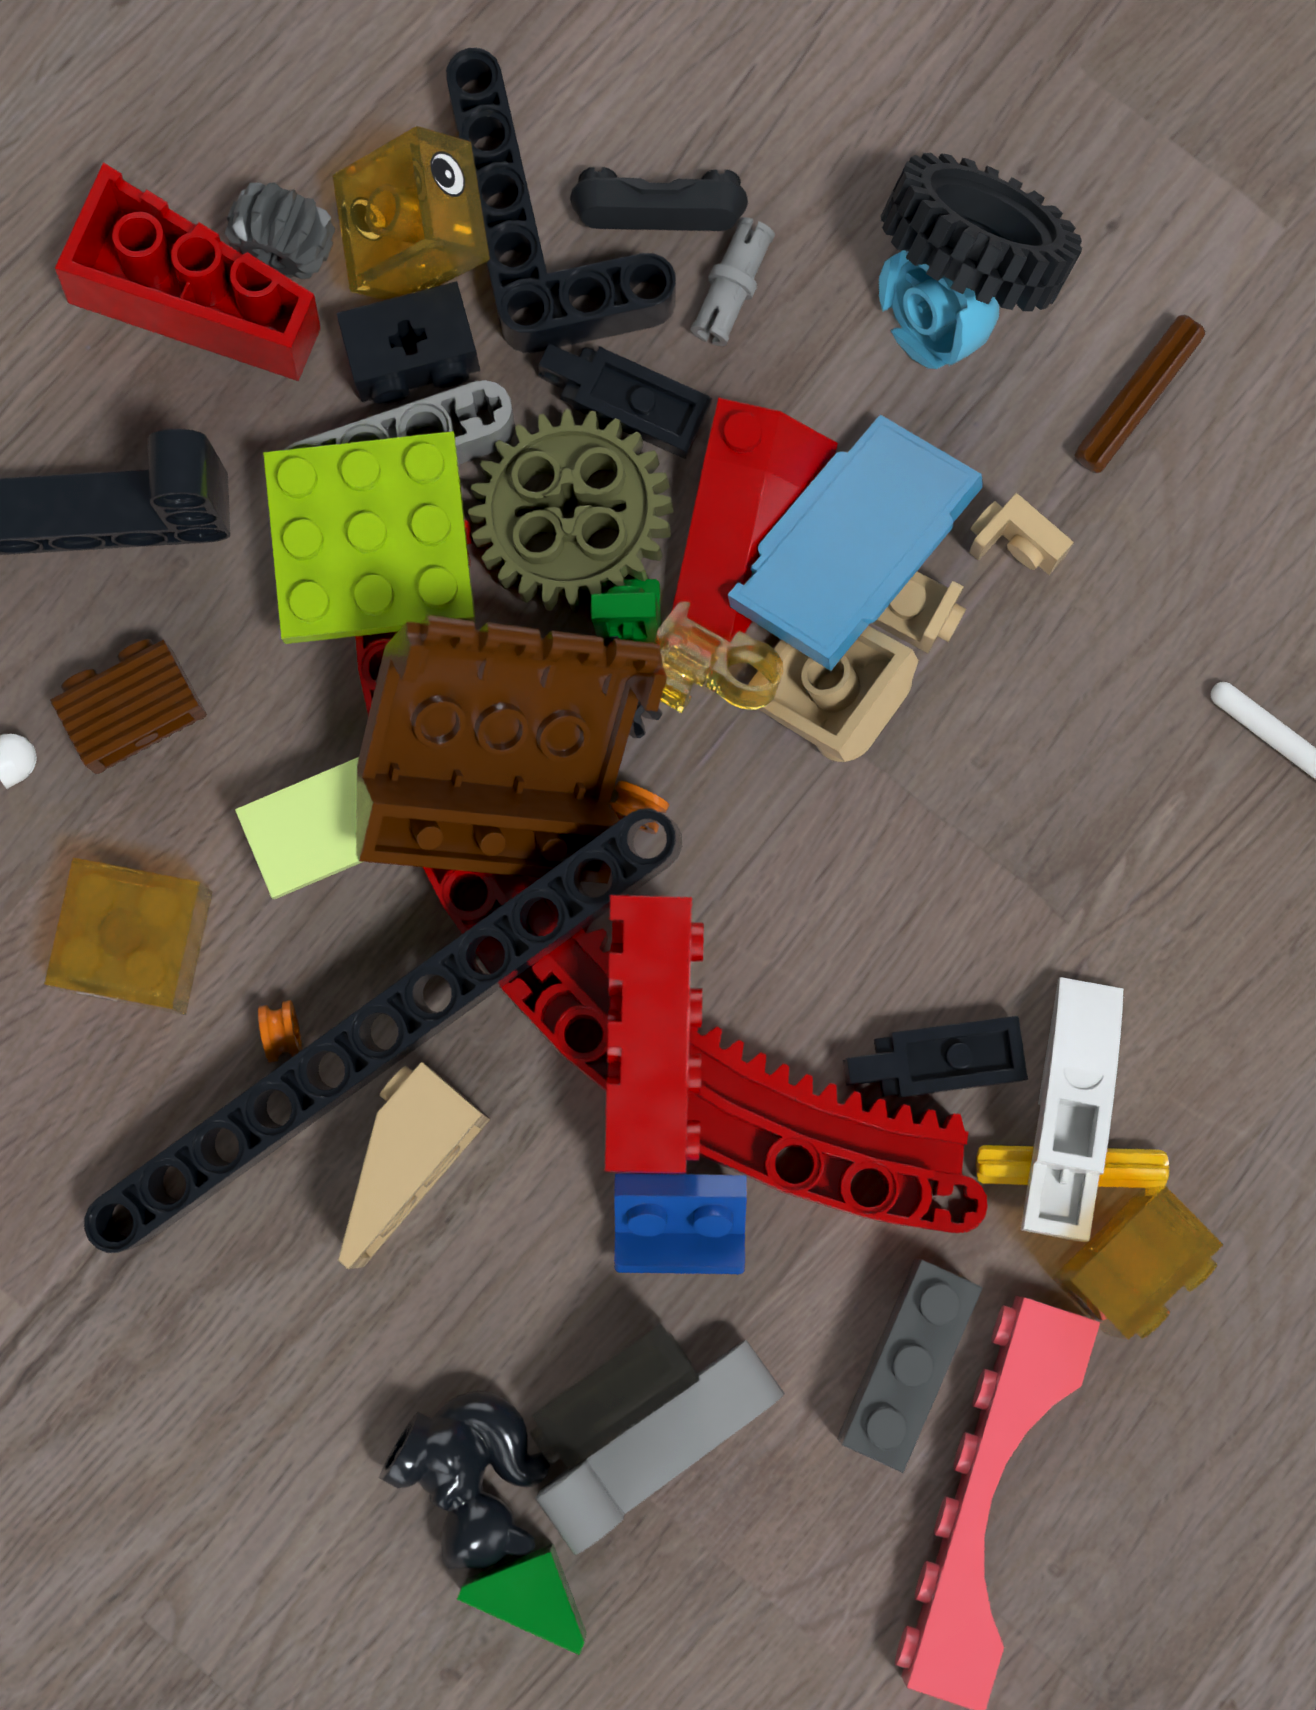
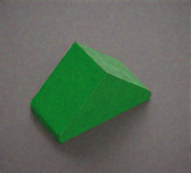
[456,1544,587,1655]

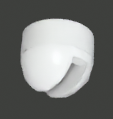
[0,733,37,789]

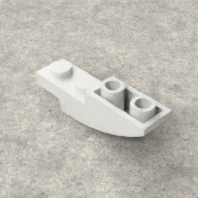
[1020,977,1123,1242]

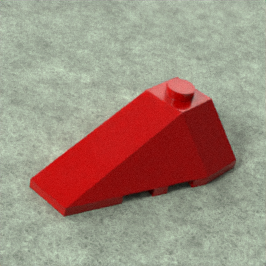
[663,398,838,669]

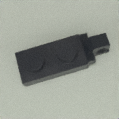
[538,343,712,459]
[843,1016,1028,1098]

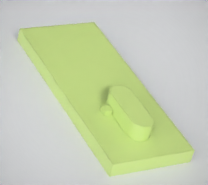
[235,757,362,900]

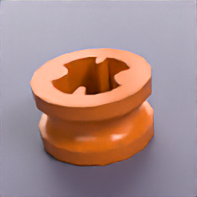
[610,781,669,834]
[258,1000,302,1063]

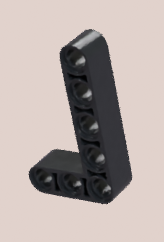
[446,48,676,353]
[0,429,230,555]

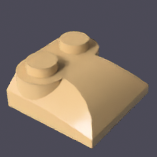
[741,625,918,762]

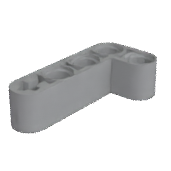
[284,380,515,465]
[535,1340,785,1555]

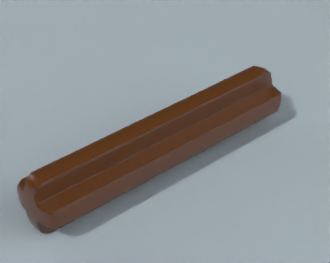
[1075,315,1205,473]

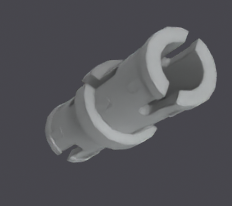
[690,217,775,347]

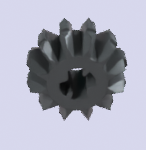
[224,182,336,279]

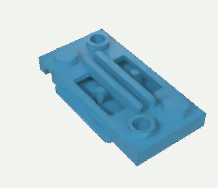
[728,414,982,671]

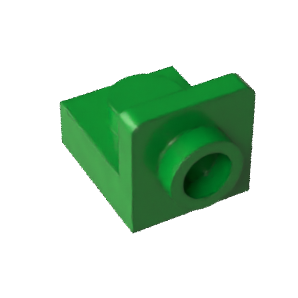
[591,579,661,643]

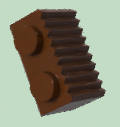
[50,639,207,774]

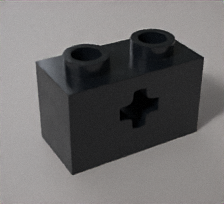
[336,281,481,404]

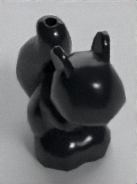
[379,1391,550,1569]

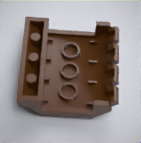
[356,615,668,884]

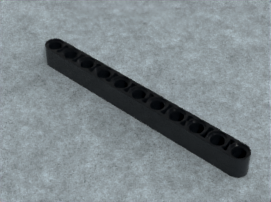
[84,809,682,1253]

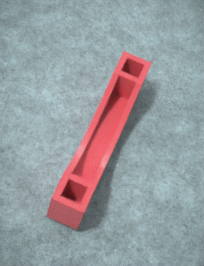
[895,1296,1100,1710]

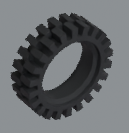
[881,153,1083,311]

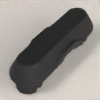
[570,167,748,231]

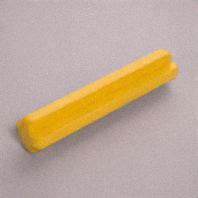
[976,1145,1169,1188]

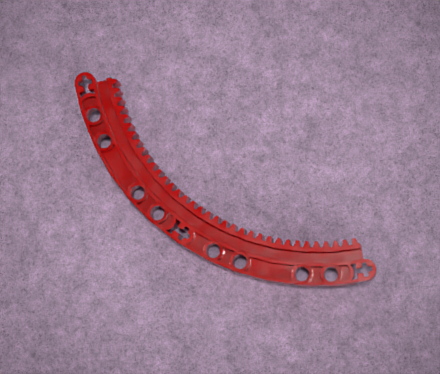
[355,519,988,1233]

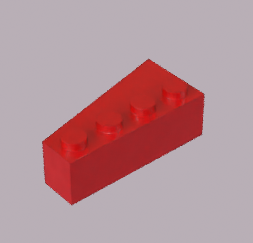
[55,162,321,381]
[605,895,704,1174]

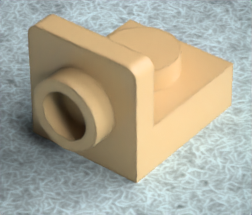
[969,493,1074,575]
[872,572,966,654]

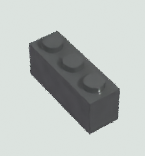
[837,1259,983,1473]

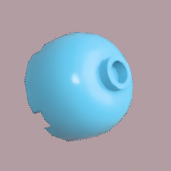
[879,250,999,369]

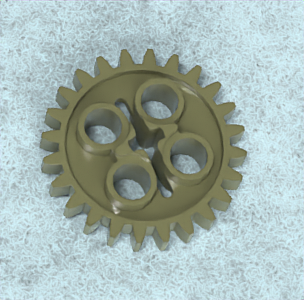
[468,409,673,612]

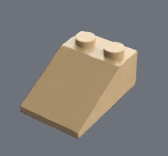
[339,1062,490,1269]

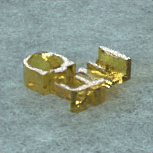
[654,601,784,714]

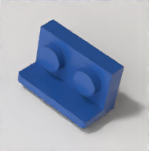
[614,1173,747,1274]

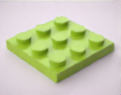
[263,431,475,644]

